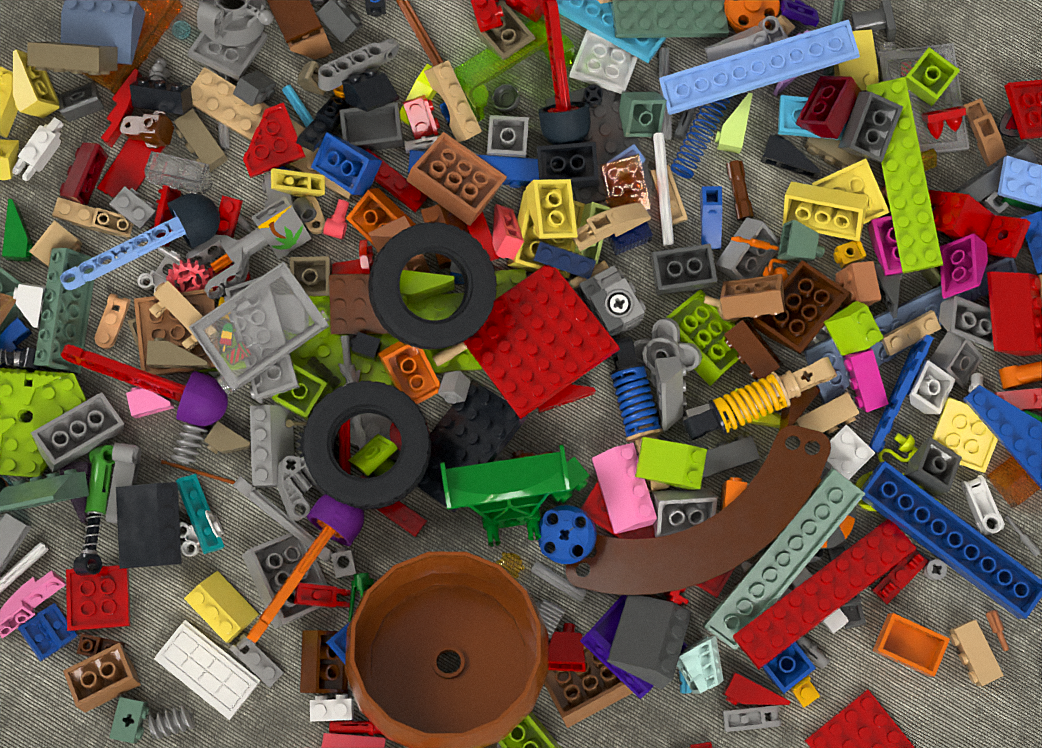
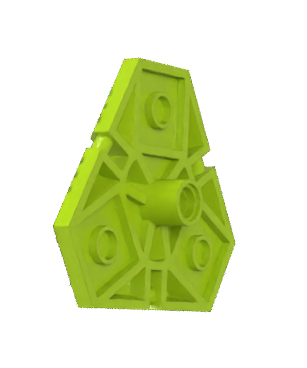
[0,368,87,477]

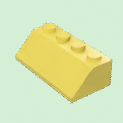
[782,181,869,241]

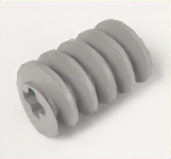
[170,424,208,466]
[148,705,195,739]

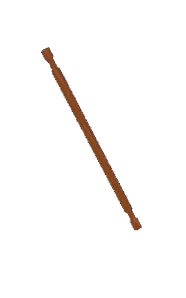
[161,460,235,484]

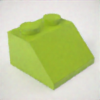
[824,301,884,356]

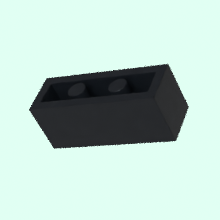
[130,77,193,115]

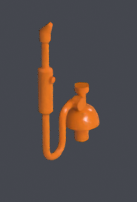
[731,236,789,282]

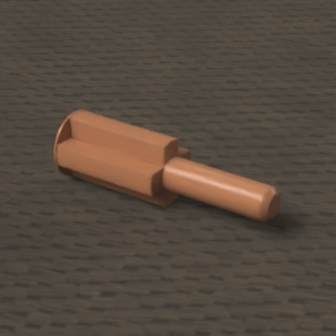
[985,609,1009,651]

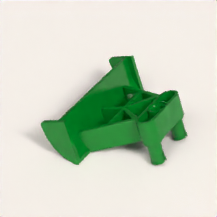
[440,444,570,547]

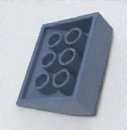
[60,0,146,65]

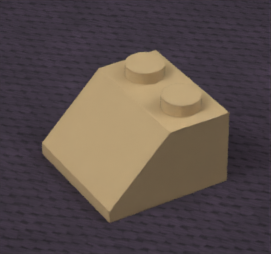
[29,220,82,267]

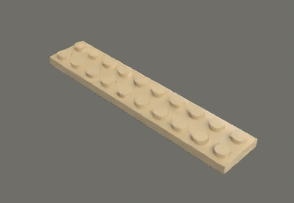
[191,67,352,201]

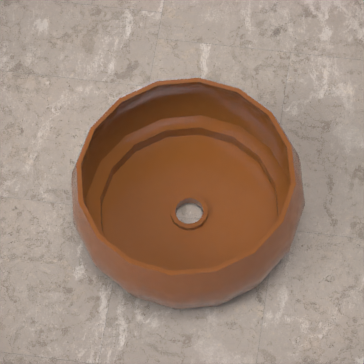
[345,551,549,748]

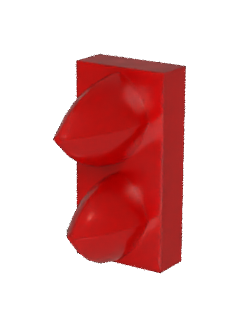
[922,106,966,139]

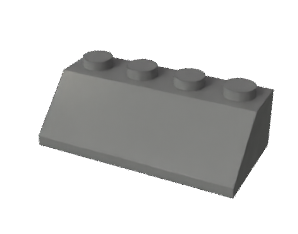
[31,392,124,473]
[250,405,296,488]

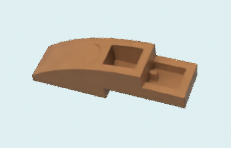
[962,98,1007,167]

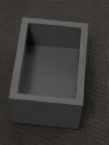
[340,102,404,151]

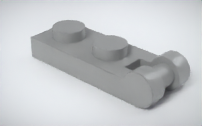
[229,633,285,688]
[722,705,782,732]

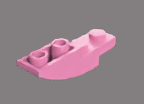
[0,570,66,638]

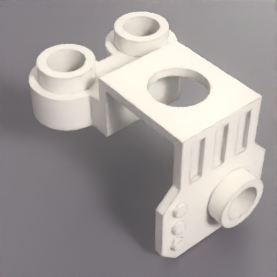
[137,247,181,293]
[180,510,224,557]

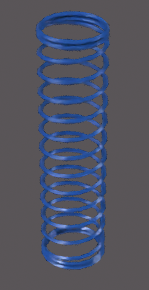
[670,96,733,179]

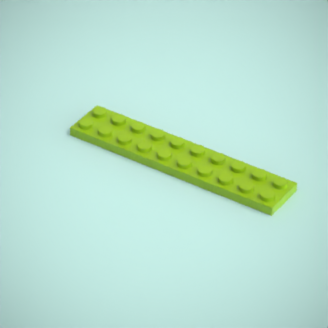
[866,77,943,274]

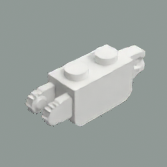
[12,117,64,181]

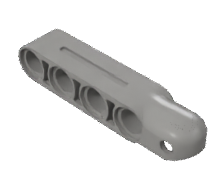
[318,38,400,91]

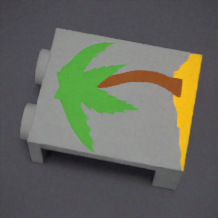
[252,196,312,259]

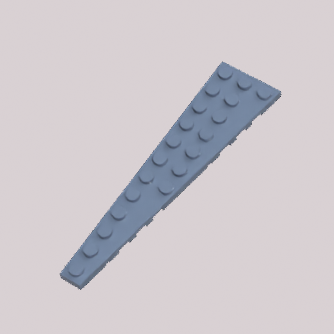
[804,257,1018,404]

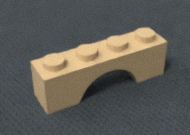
[424,60,482,142]

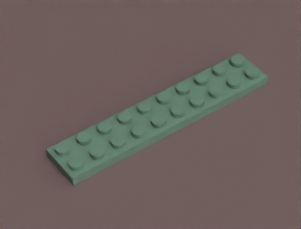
[703,467,865,651]

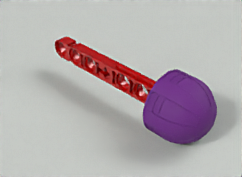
[61,344,228,426]

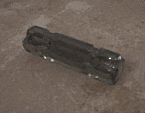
[307,356,341,389]

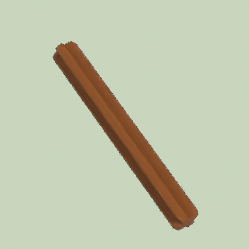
[396,0,444,66]

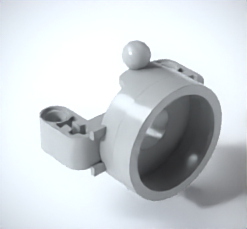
[197,0,273,46]

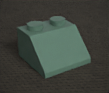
[619,92,667,137]

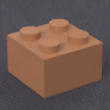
[835,261,881,309]

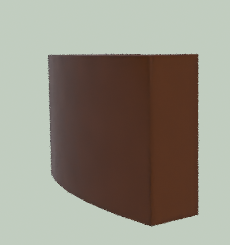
[76,633,125,657]

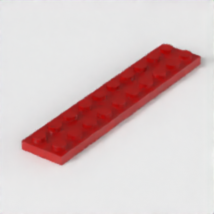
[732,519,916,670]

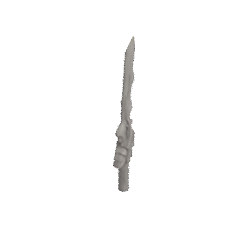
[338,336,366,450]

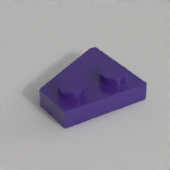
[779,0,819,27]

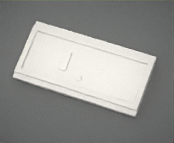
[154,620,261,720]

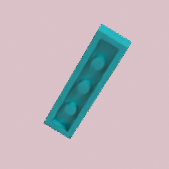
[175,474,224,554]

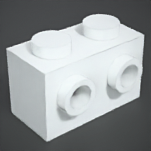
[310,695,354,722]

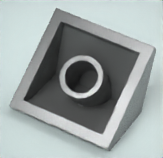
[58,81,105,122]

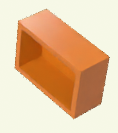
[873,613,950,677]

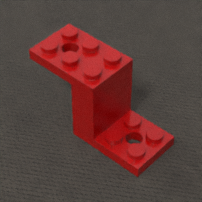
[928,190,1031,258]

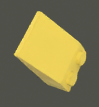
[834,29,879,91]
[13,50,59,118]
[526,179,578,239]

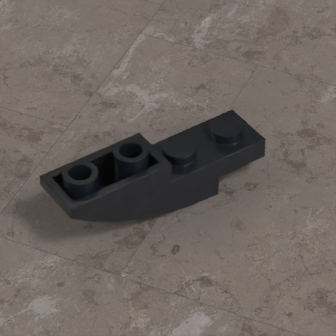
[296,95,350,152]

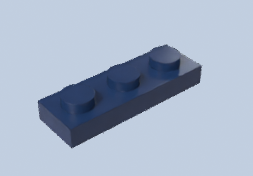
[534,241,597,279]

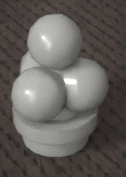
[148,58,170,82]

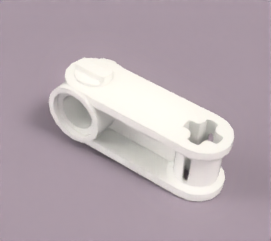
[961,475,1005,536]

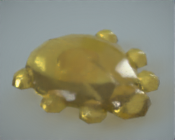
[496,552,525,578]

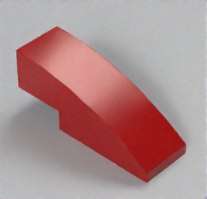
[466,211,499,262]

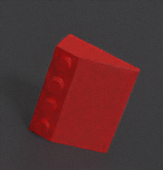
[987,272,1042,357]

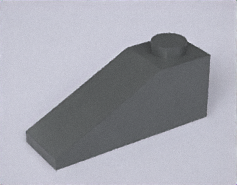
[874,264,903,319]

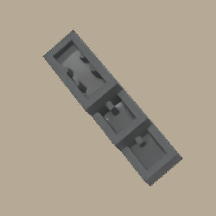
[827,542,866,629]

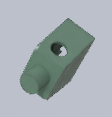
[777,220,825,263]

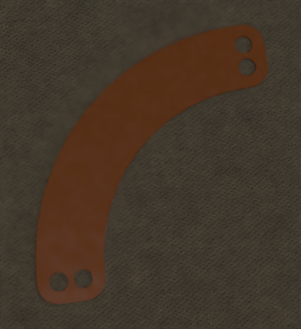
[566,425,831,595]

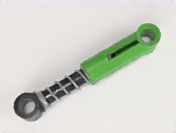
[73,445,115,576]

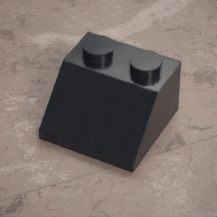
[342,68,399,112]

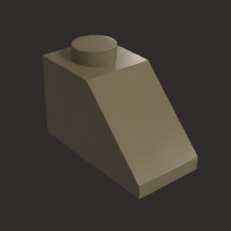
[297,61,326,96]
[204,421,251,454]

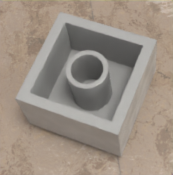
[487,115,529,158]

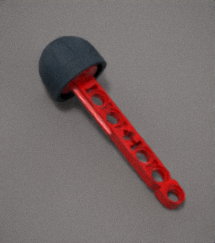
[538,0,591,145]

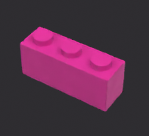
[844,348,889,412]

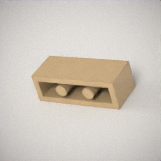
[794,392,859,443]
[949,619,1004,686]

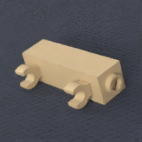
[149,281,220,352]

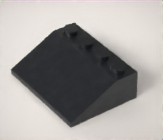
[116,482,182,569]

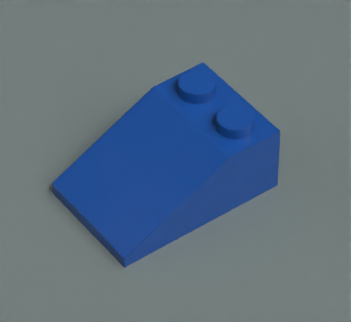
[311,132,382,196]

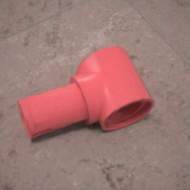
[323,199,349,240]

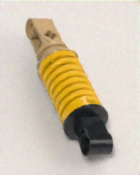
[683,357,837,441]

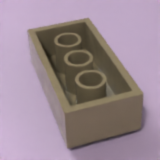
[27,41,118,75]

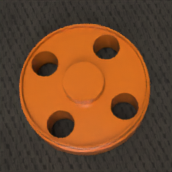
[724,0,780,34]

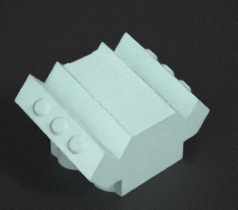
[677,635,724,694]

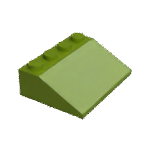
[665,289,739,386]

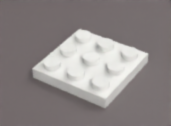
[569,29,638,94]

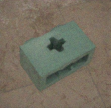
[109,697,149,743]

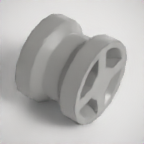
[923,559,947,580]

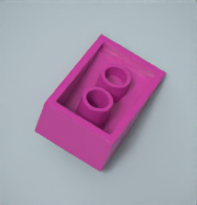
[867,216,903,276]
[940,234,988,299]

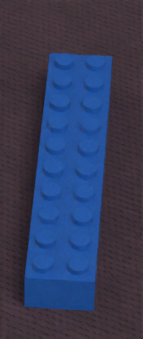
[861,461,1042,619]

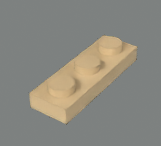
[650,165,688,225]
[881,310,941,356]

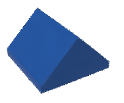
[762,642,816,694]

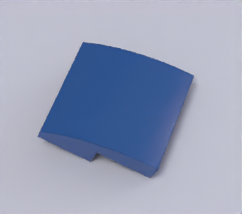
[18,603,78,662]

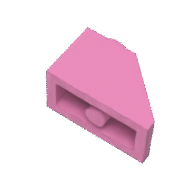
[126,387,174,418]

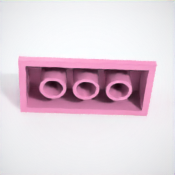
[592,443,657,534]

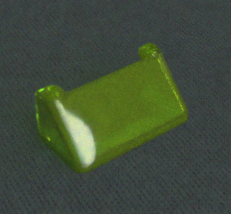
[453,18,575,122]

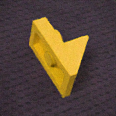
[790,675,820,708]

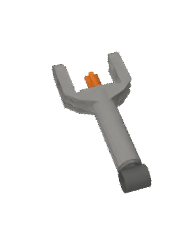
[185,197,317,299]

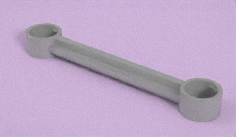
[232,476,333,562]

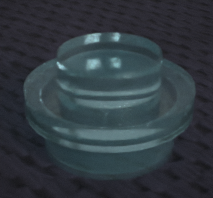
[172,21,191,40]

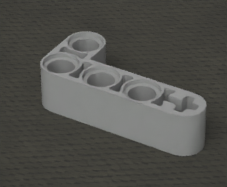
[106,442,141,524]

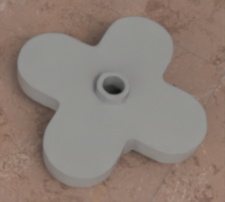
[633,318,702,387]

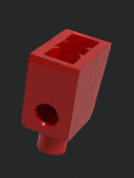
[548,623,586,672]

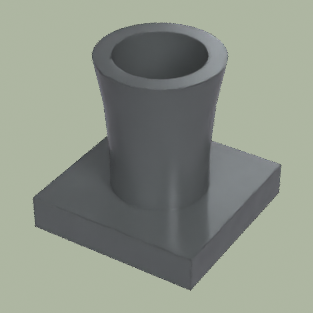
[851,0,896,43]

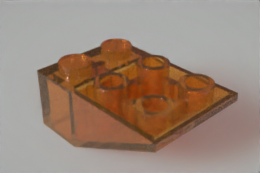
[601,153,651,210]

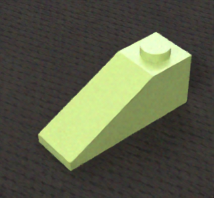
[715,93,753,154]

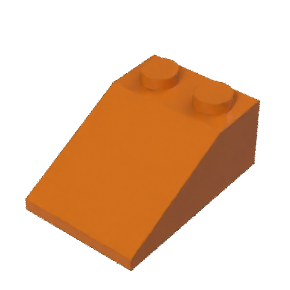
[377,341,440,404]

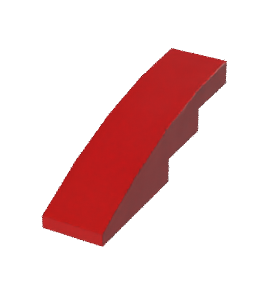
[101,69,142,148]

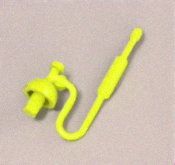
[878,433,941,503]

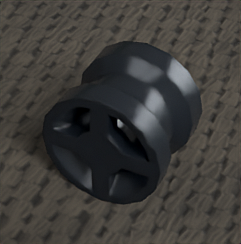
[583,84,603,108]

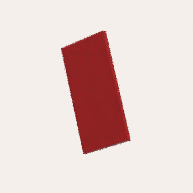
[97,139,165,198]

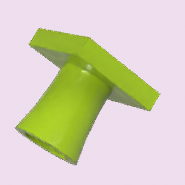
[348,434,398,477]

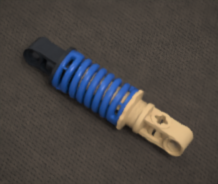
[609,336,670,492]

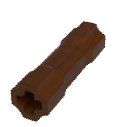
[726,160,754,221]

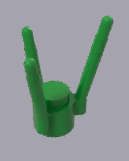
[348,573,374,622]

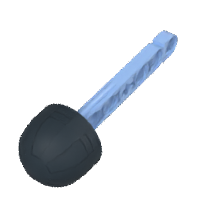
[60,193,220,290]

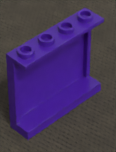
[580,595,688,699]

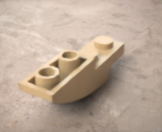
[52,197,133,238]
[572,203,651,251]

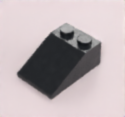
[537,142,599,188]

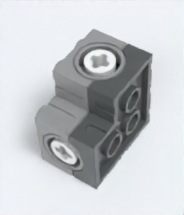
[578,265,646,339]

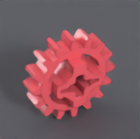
[166,259,210,292]

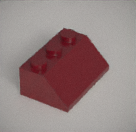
[795,76,862,139]
[60,142,109,206]

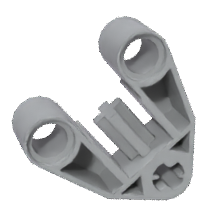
[277,456,326,521]

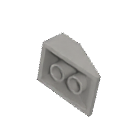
[704,26,769,62]

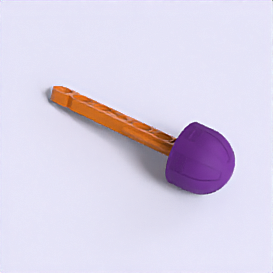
[246,494,364,643]

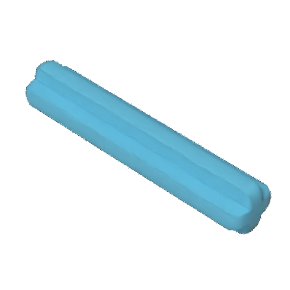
[282,85,314,128]

